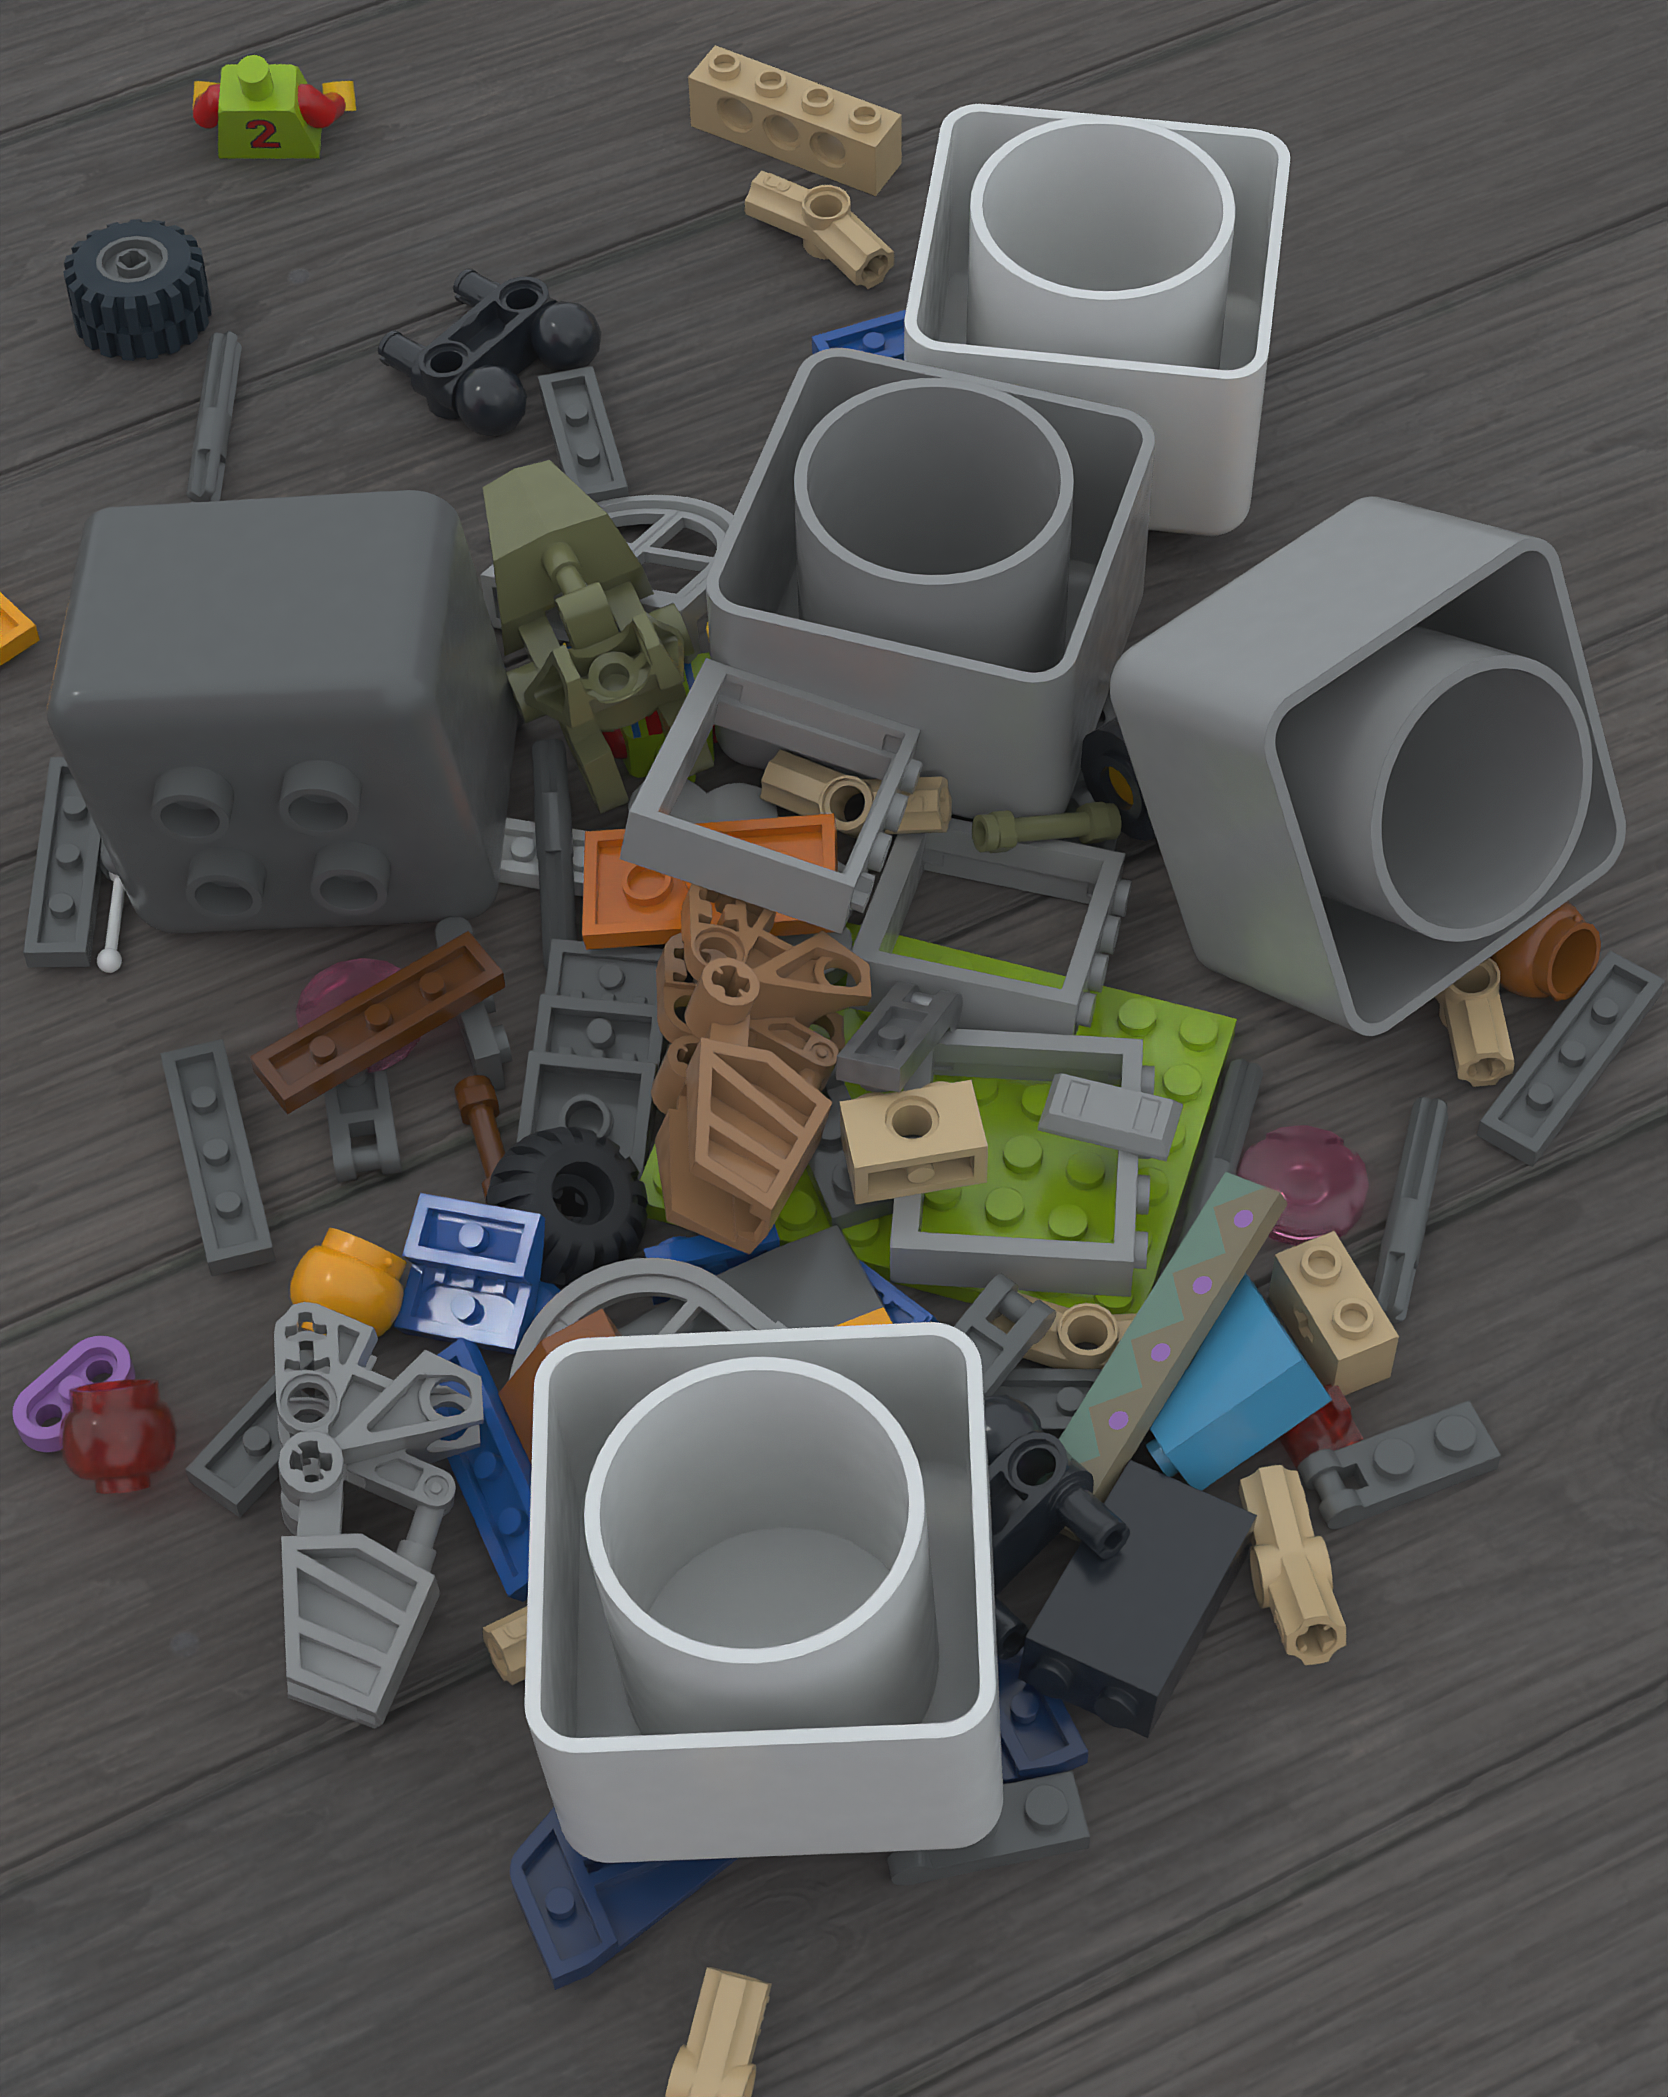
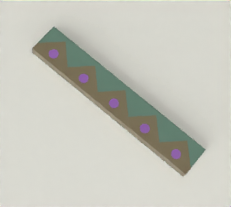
[1035,1172,1288,1542]

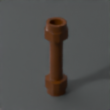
[454,1075,506,1205]

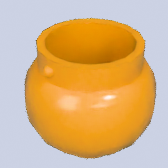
[290,1228,407,1337]

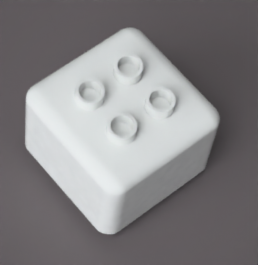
[904,104,1290,536]
[525,1322,1003,1863]

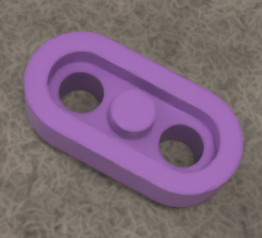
[13,1336,135,1452]

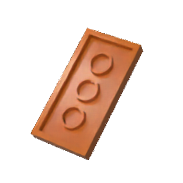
[582,813,838,950]

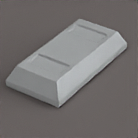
[1038,1073,1183,1162]

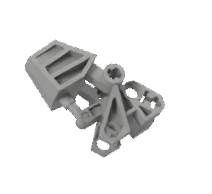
[274,1302,484,1729]

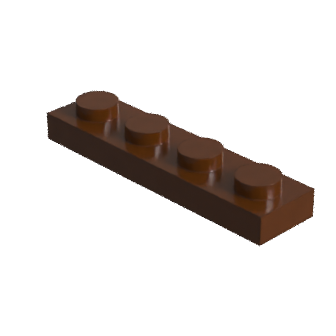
[250,931,505,1115]

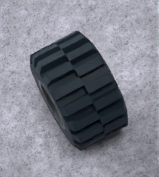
[63,219,212,361]

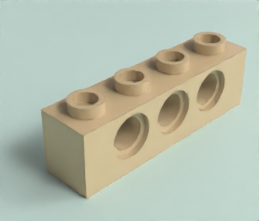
[688,45,902,196]

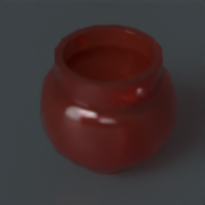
[60,1379,177,1494]

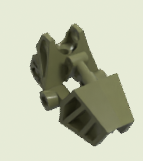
[483,460,714,814]

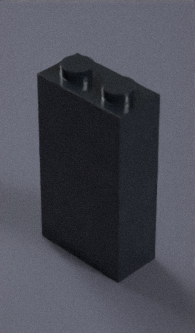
[1018,1460,1257,1738]

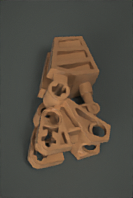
[651,884,872,1254]

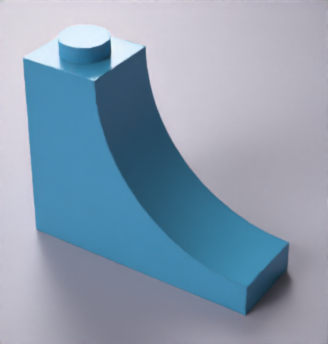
[1146,1273,1332,1491]

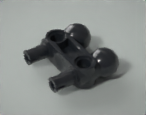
[378,268,602,437]
[984,1395,1130,1660]

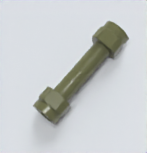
[972,802,1121,853]

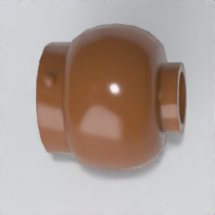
[1489,901,1601,1002]

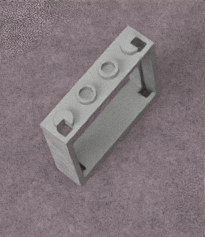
[619,658,923,934]
[846,818,1132,1035]
[890,1029,1155,1297]

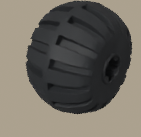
[486,1126,648,1289]

